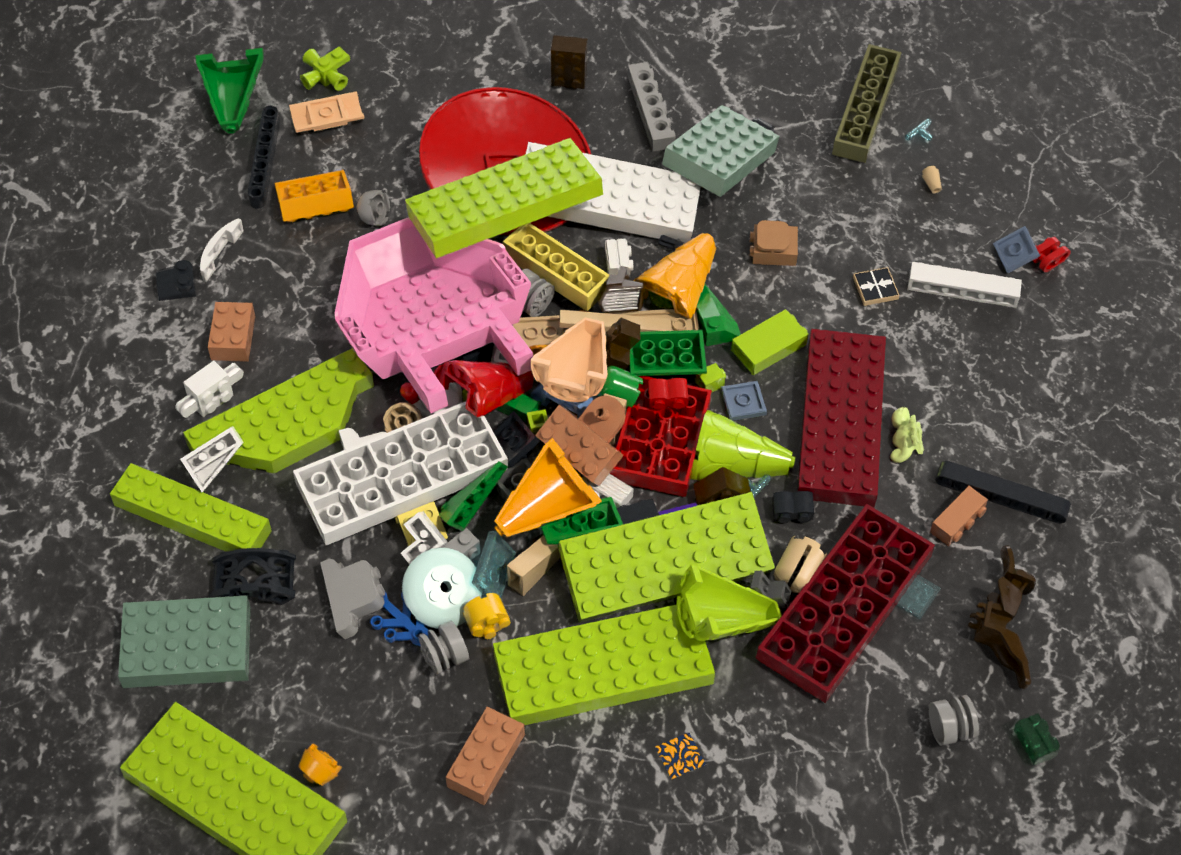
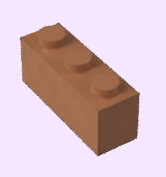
[930,486,988,547]

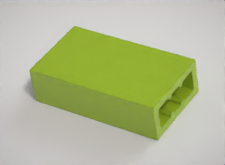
[731,309,808,376]

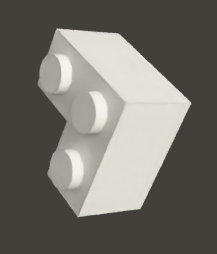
[401,511,448,564]

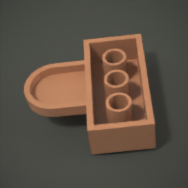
[535,396,626,486]

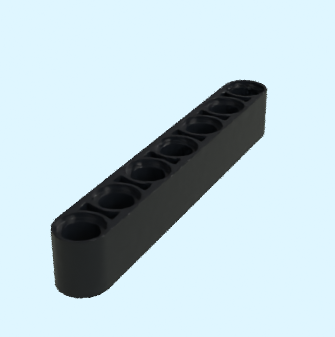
[248,106,280,209]
[935,461,1071,524]

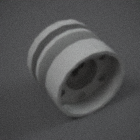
[522,269,555,317]
[419,620,469,675]
[928,695,979,746]

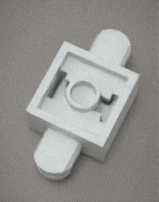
[176,361,244,418]

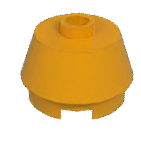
[299,743,342,786]

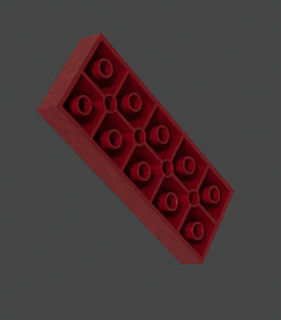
[797,329,886,508]
[756,504,935,703]

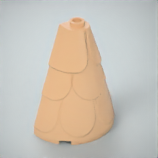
[531,318,608,402]

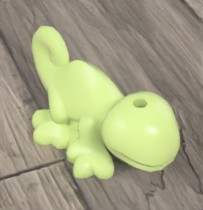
[890,407,924,463]

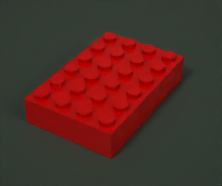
[610,376,712,497]

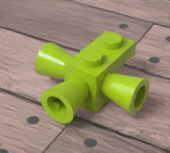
[300,47,350,91]

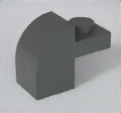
[750,570,793,609]

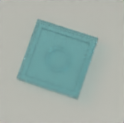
[896,575,941,620]

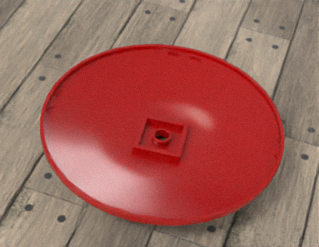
[419,87,591,236]

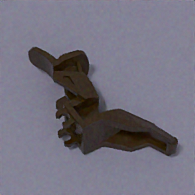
[968,545,1036,690]

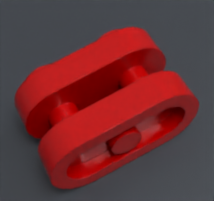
[1032,237,1071,272]

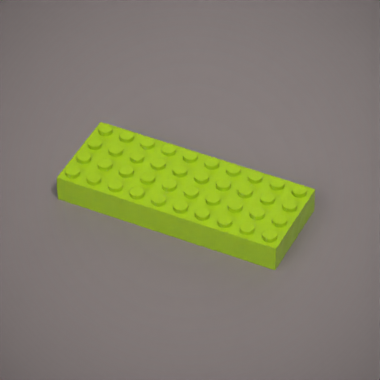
[405,138,604,259]
[558,492,775,623]
[493,605,715,725]
[120,702,347,855]

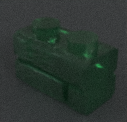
[1013,713,1060,766]

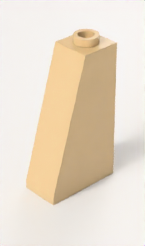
[507,536,561,596]

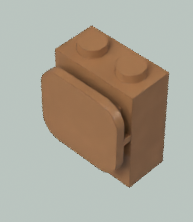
[749,220,798,266]

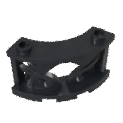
[209,548,296,605]

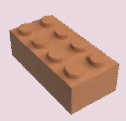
[446,707,525,805]

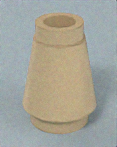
[922,166,942,193]

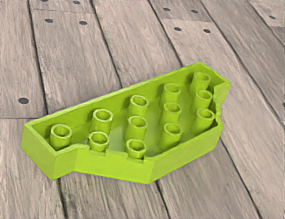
[183,348,374,474]

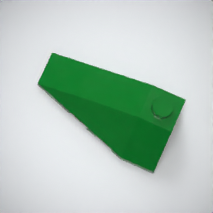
[541,497,623,544]

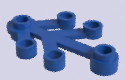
[370,592,429,646]

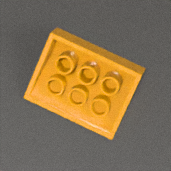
[275,170,354,222]

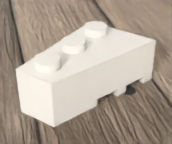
[180,426,244,492]

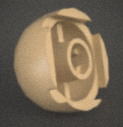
[383,402,423,433]

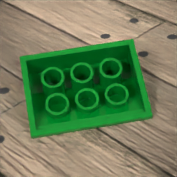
[629,330,707,376]

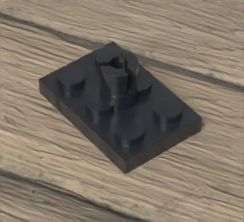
[493,411,540,468]

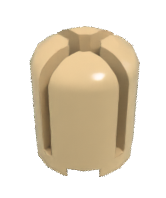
[774,536,827,594]

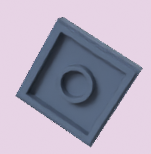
[993,226,1040,273]
[721,381,767,421]

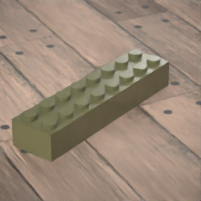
[832,44,901,163]

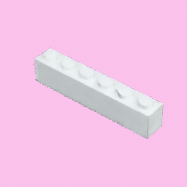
[907,262,1022,308]

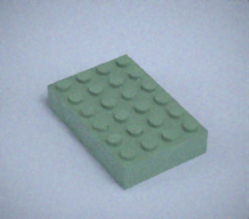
[662,105,779,197]
[118,596,250,688]

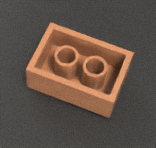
[208,302,255,361]

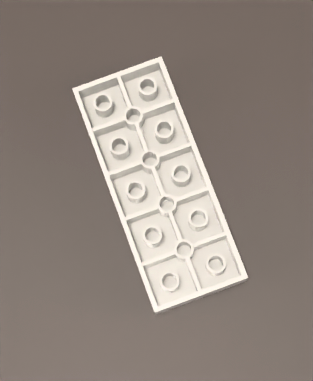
[526,142,700,243]
[293,401,508,545]

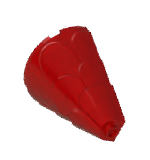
[434,360,534,417]

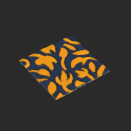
[655,733,706,779]

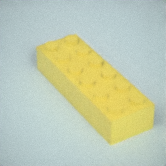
[503,223,609,311]

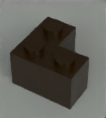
[605,317,640,370]
[694,467,751,505]

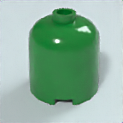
[597,366,643,412]

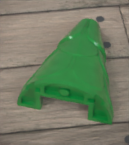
[195,48,264,134]

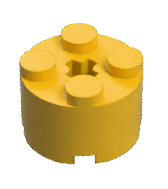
[463,593,511,639]

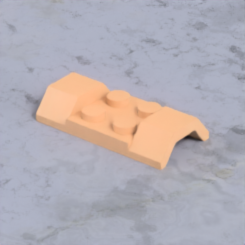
[289,91,364,133]

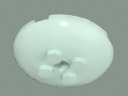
[402,548,482,629]

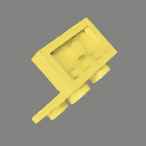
[395,501,448,546]

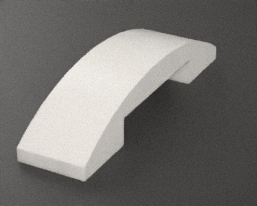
[200,219,244,282]

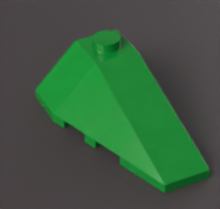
[696,284,741,346]
[439,461,508,531]

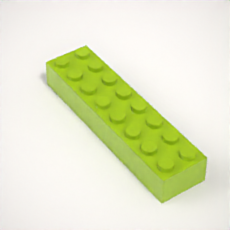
[110,463,271,552]

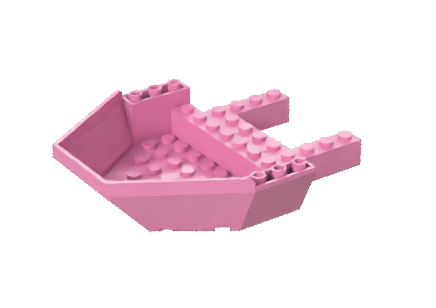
[335,217,533,413]

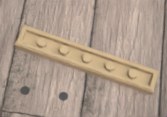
[559,310,672,332]

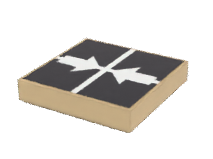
[853,267,900,306]

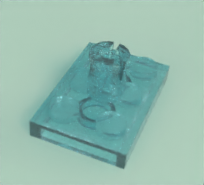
[472,531,516,598]

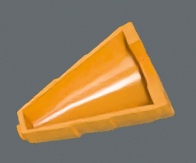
[634,233,716,319]
[494,438,602,537]

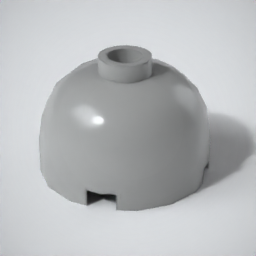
[356,190,390,226]

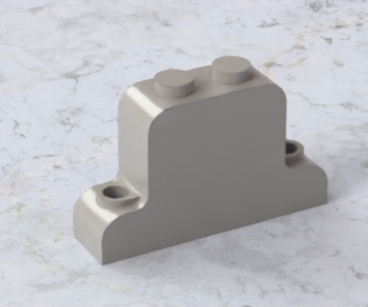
[320,559,385,639]

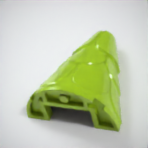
[691,410,796,481]
[677,564,782,641]

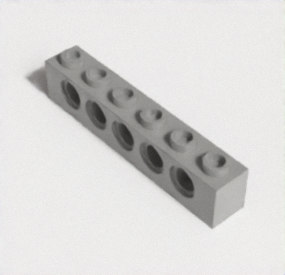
[628,62,676,152]

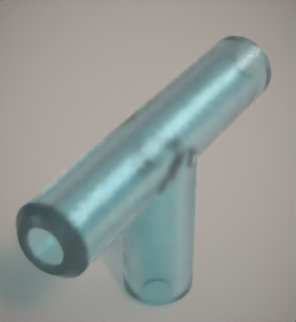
[905,118,933,141]
[744,474,771,498]

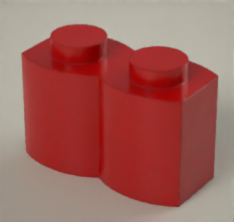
[648,378,688,410]

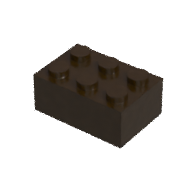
[551,35,588,89]

